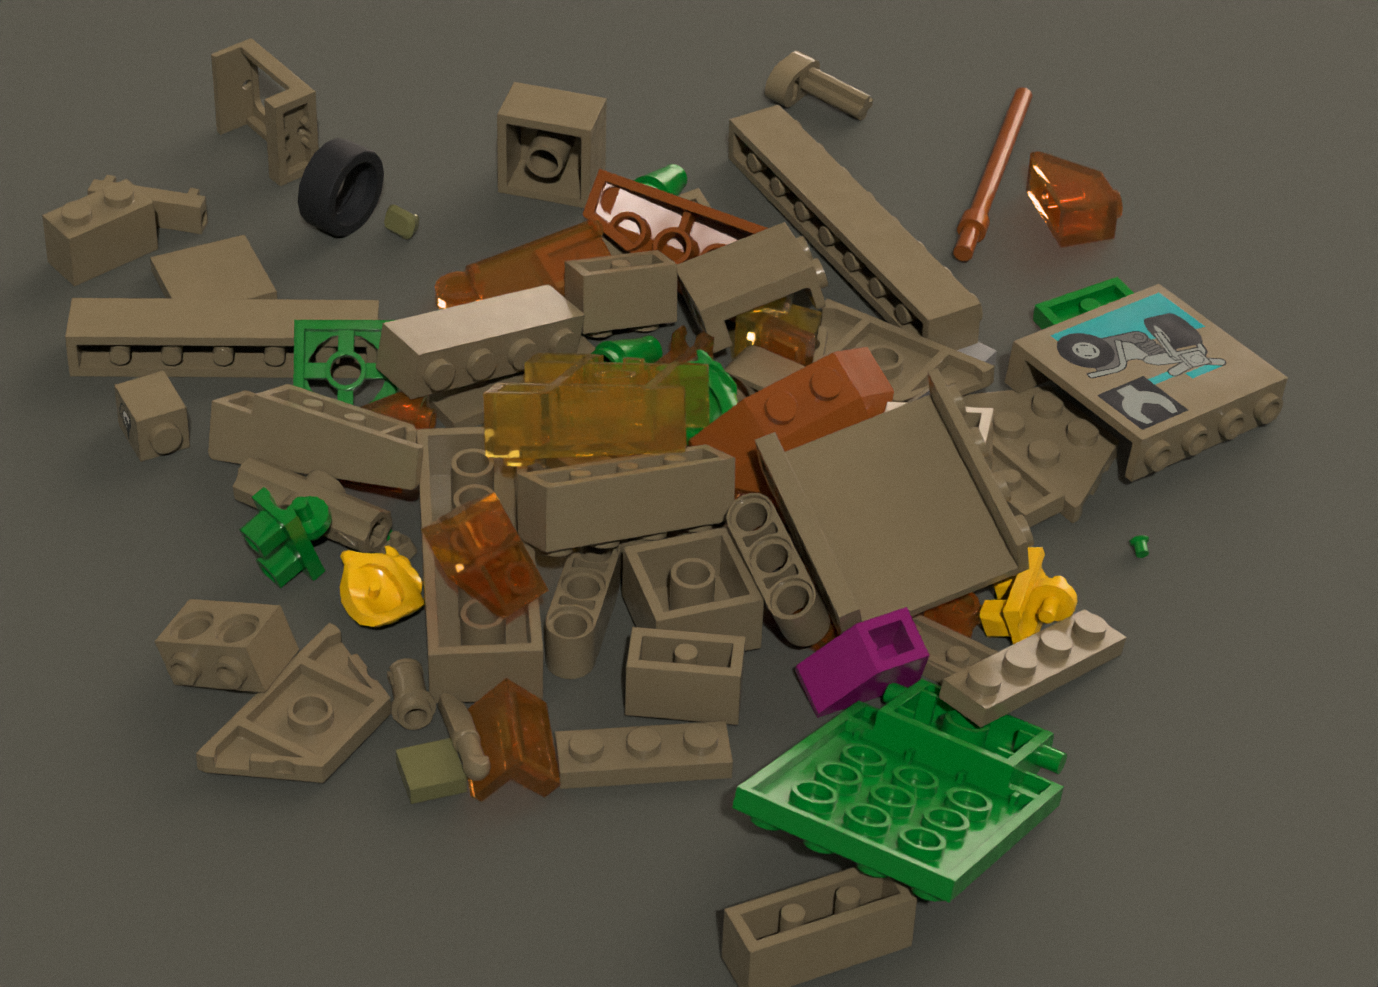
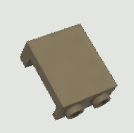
[677,222,828,353]

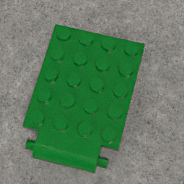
[732,679,1067,903]

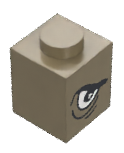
[114,371,190,462]

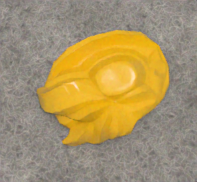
[339,545,424,627]

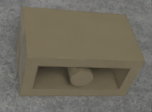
[42,179,158,287]
[565,250,677,338]
[625,627,745,725]

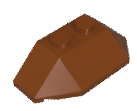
[688,347,894,499]

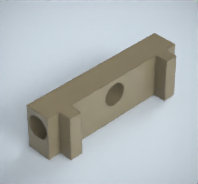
[87,175,208,234]

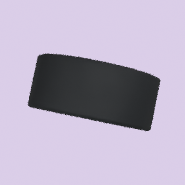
[297,138,384,237]

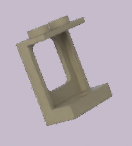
[211,38,319,186]

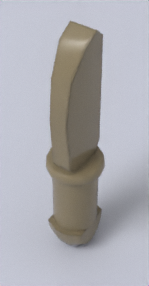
[438,692,491,781]

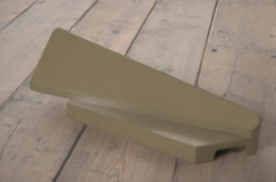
[208,384,423,490]

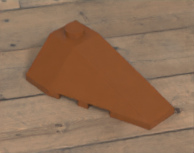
[582,169,768,327]

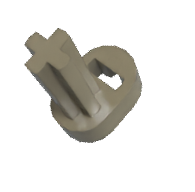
[765,50,873,121]

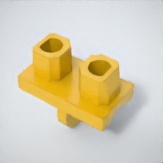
[980,547,1078,644]

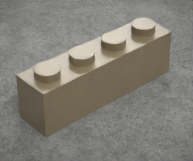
[376,284,585,399]
[518,444,736,557]

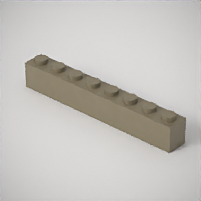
[728,104,983,350]

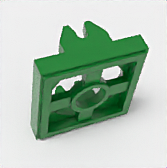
[293,320,400,420]

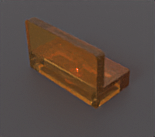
[468,678,561,802]

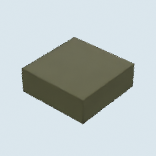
[395,738,467,804]

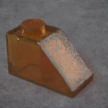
[1026,151,1123,247]

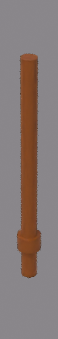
[953,87,1033,261]

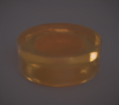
[435,271,485,310]

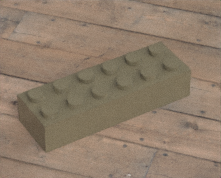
[416,425,543,703]

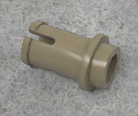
[387,658,436,730]

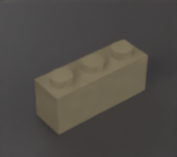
[722,866,917,987]

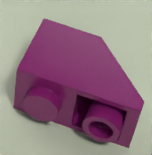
[795,607,930,718]

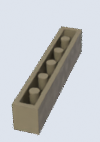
[65,298,380,378]

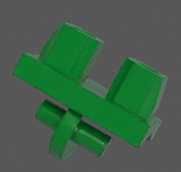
[239,487,332,588]

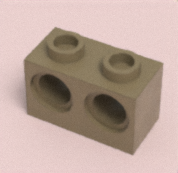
[154,599,299,693]

